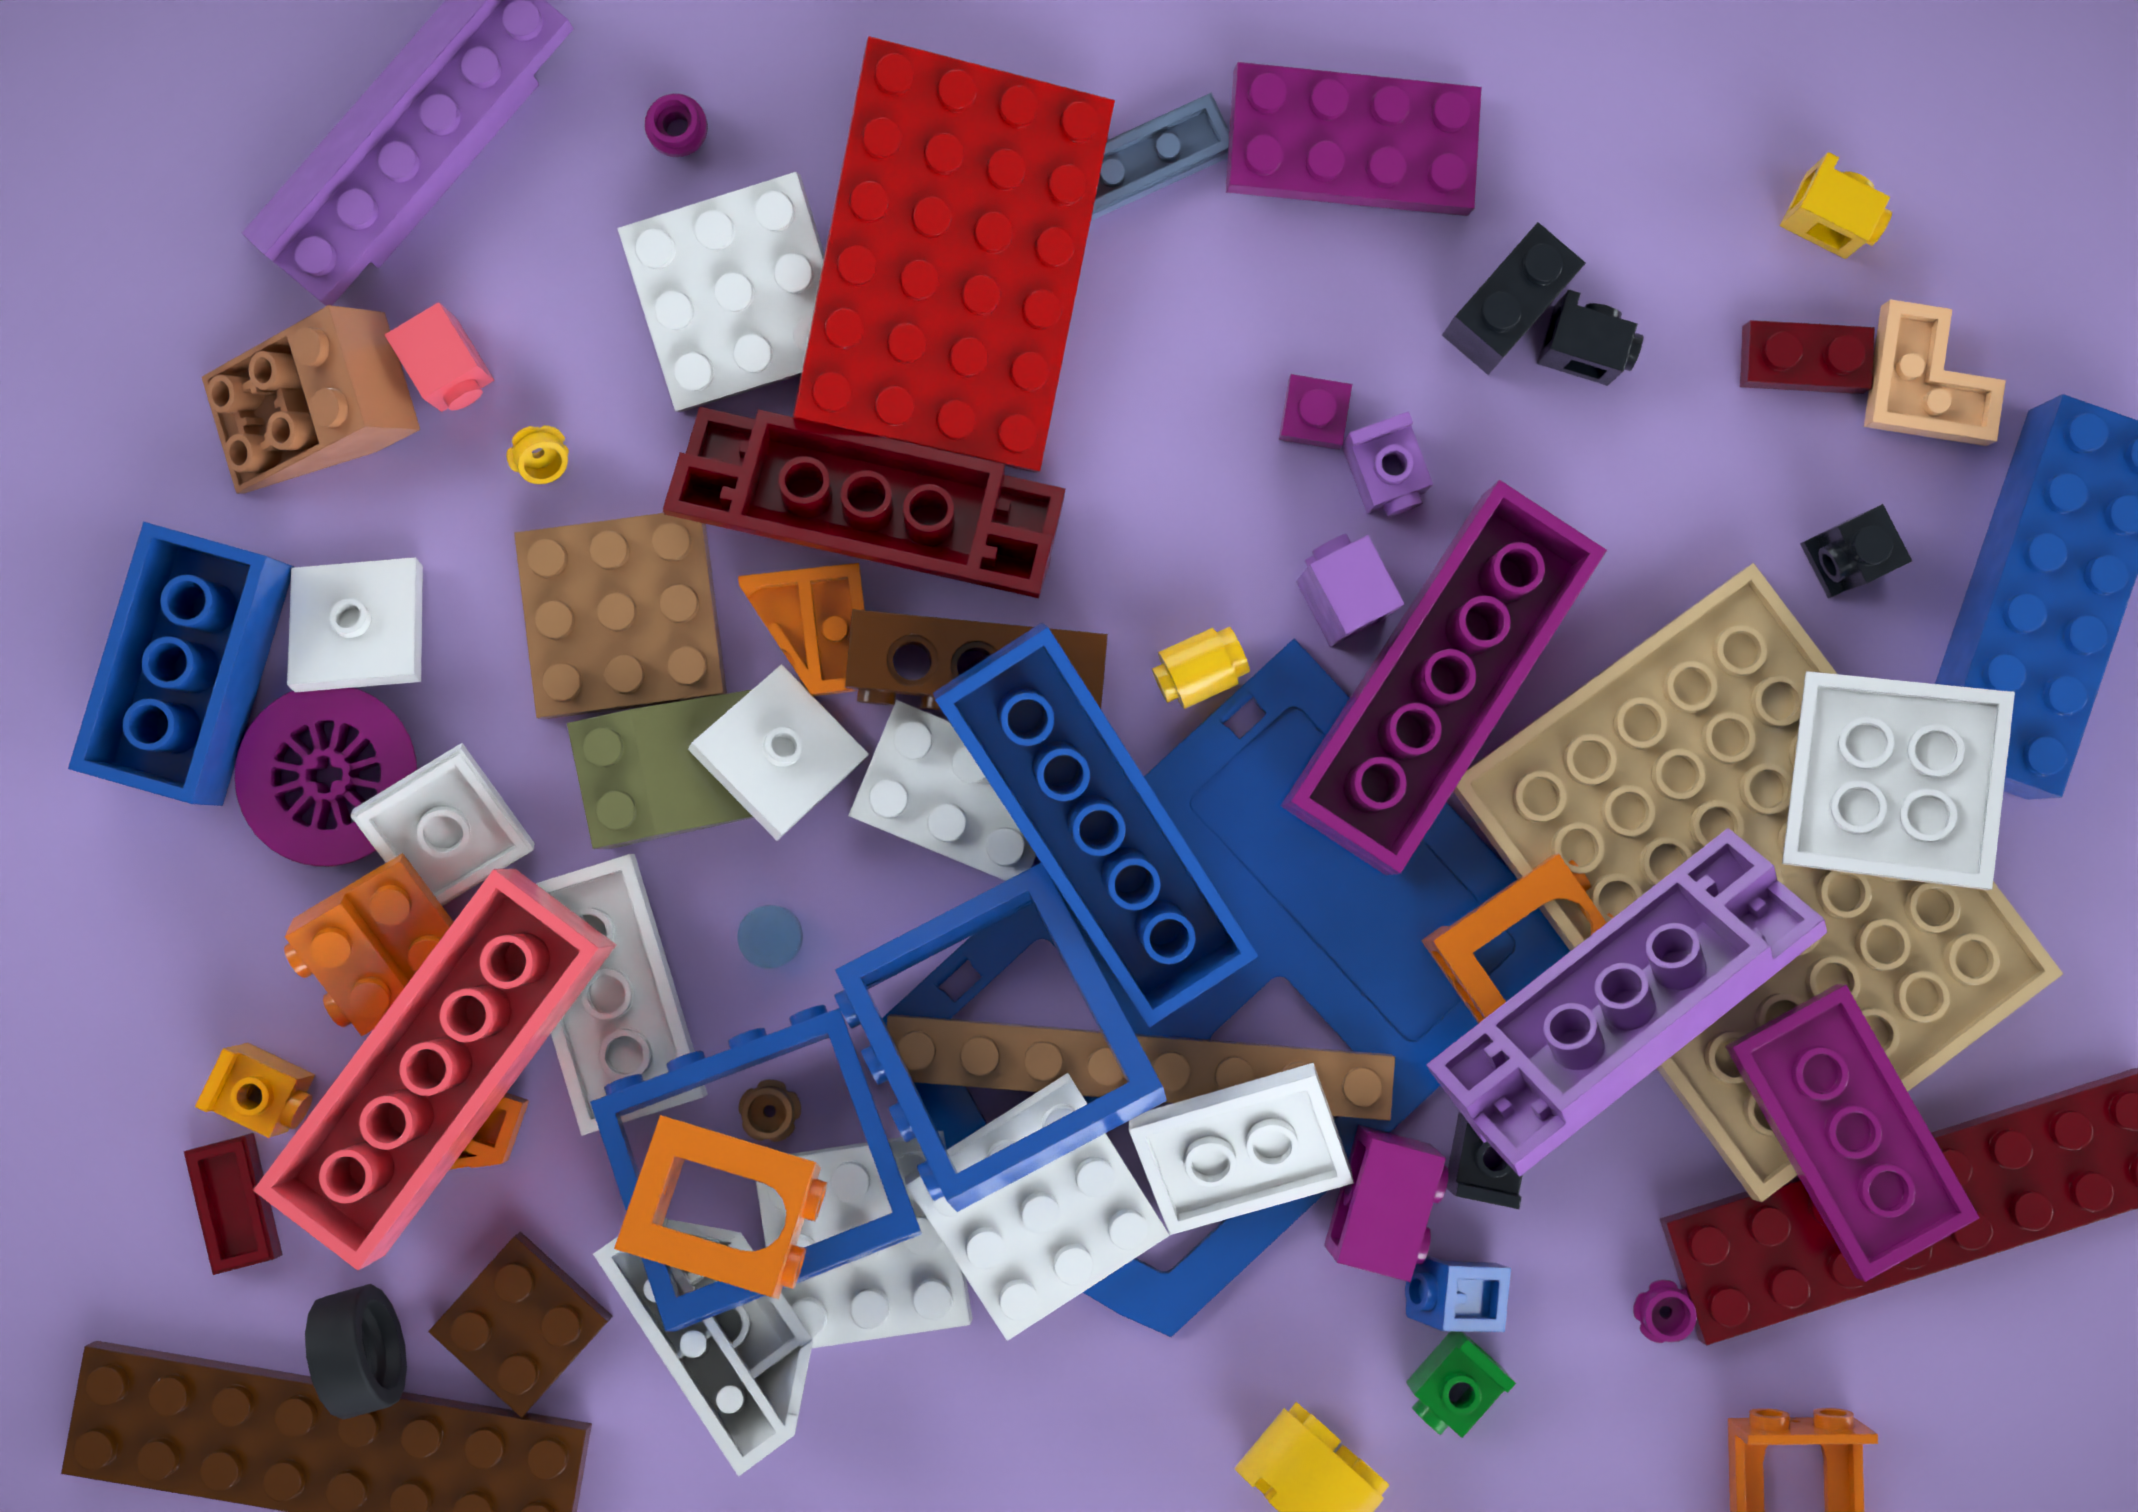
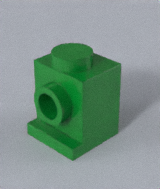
[1406,1331,1516,1438]

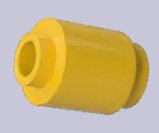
[1152,627,1250,709]

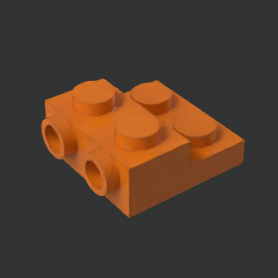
[284,853,454,1036]

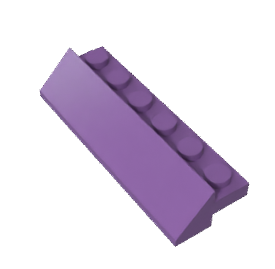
[242,0,574,306]
[1426,828,1827,1177]

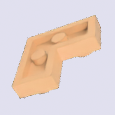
[1864,299,2006,446]

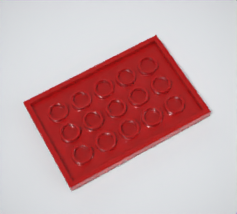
[793,36,1115,473]

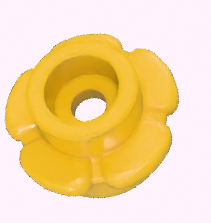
[506,425,569,484]

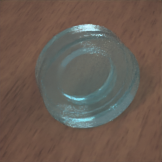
[737,905,803,969]

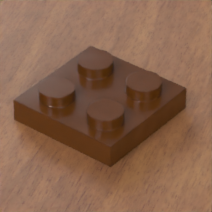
[428,1232,613,1418]

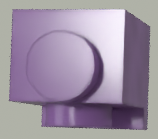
[1342,411,1433,517]

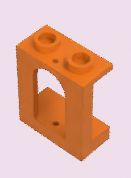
[1421,854,1614,1024]
[614,1115,827,1299]
[1728,1408,1878,1512]

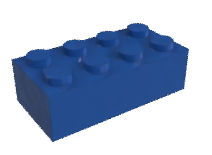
[68,521,295,806]

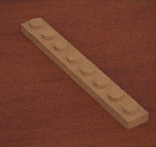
[887,1014,1395,1121]

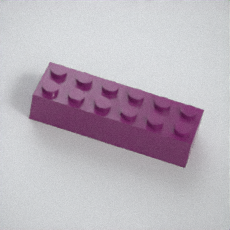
[1281,480,1607,875]

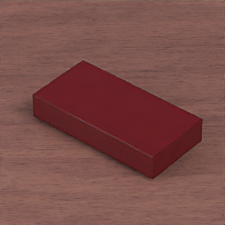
[184,1133,283,1275]

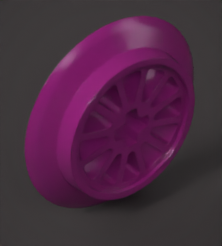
[234,688,417,867]

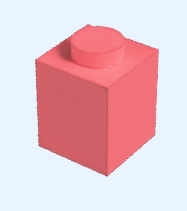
[385,302,494,412]

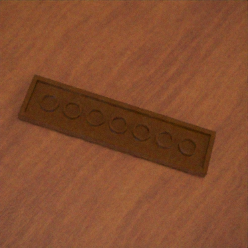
[61,1341,592,1512]

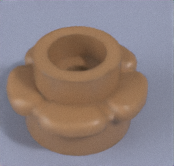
[738,1079,801,1142]

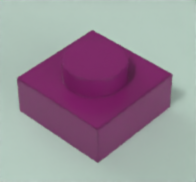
[1279,374,1353,450]

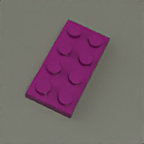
[1226,62,1482,216]
[1725,984,1979,1282]

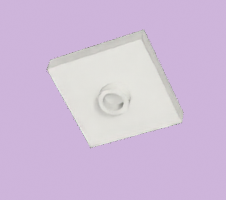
[287,557,423,692]
[688,664,869,841]
[350,743,535,906]

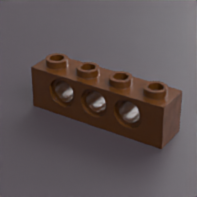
[845,609,1108,710]

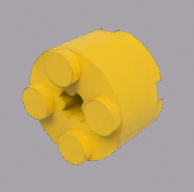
[1234,1402,1390,1512]

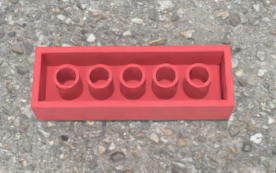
[253,869,616,1270]

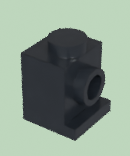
[1537,290,1644,386]
[1800,504,1912,599]
[1447,1112,1523,1209]

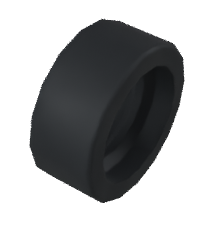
[305,1284,407,1419]

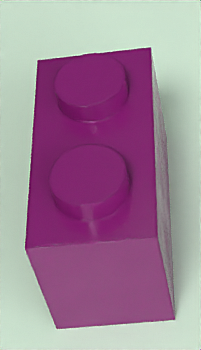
[1324,1124,1449,1282]

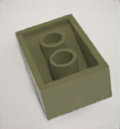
[567,690,754,849]

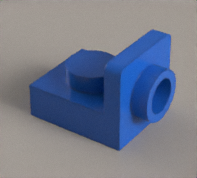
[1405,1255,1511,1332]

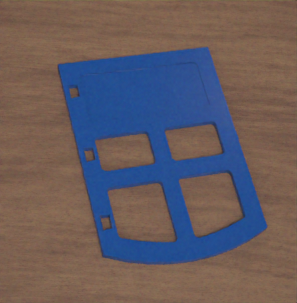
[882,638,1570,1337]

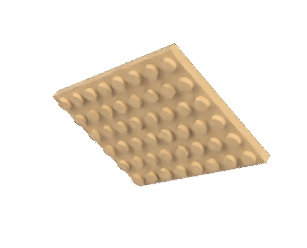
[1453,563,2063,1202]

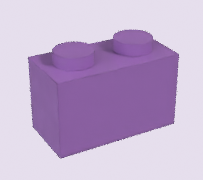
[1296,533,1404,647]

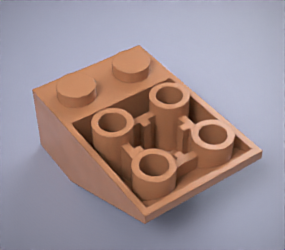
[201,305,421,494]

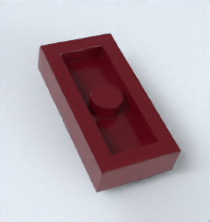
[1740,320,1875,394]

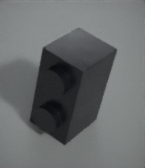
[1442,222,1586,375]

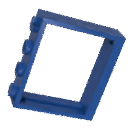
[834,863,1167,1212]
[590,1005,922,1332]

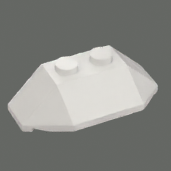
[593,1218,813,1477]

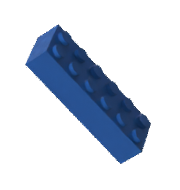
[1935,394,2138,800]
[933,623,1259,1027]

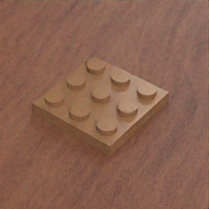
[514,513,727,720]

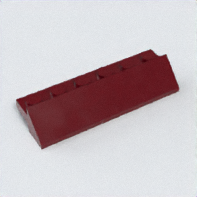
[663,407,1066,599]

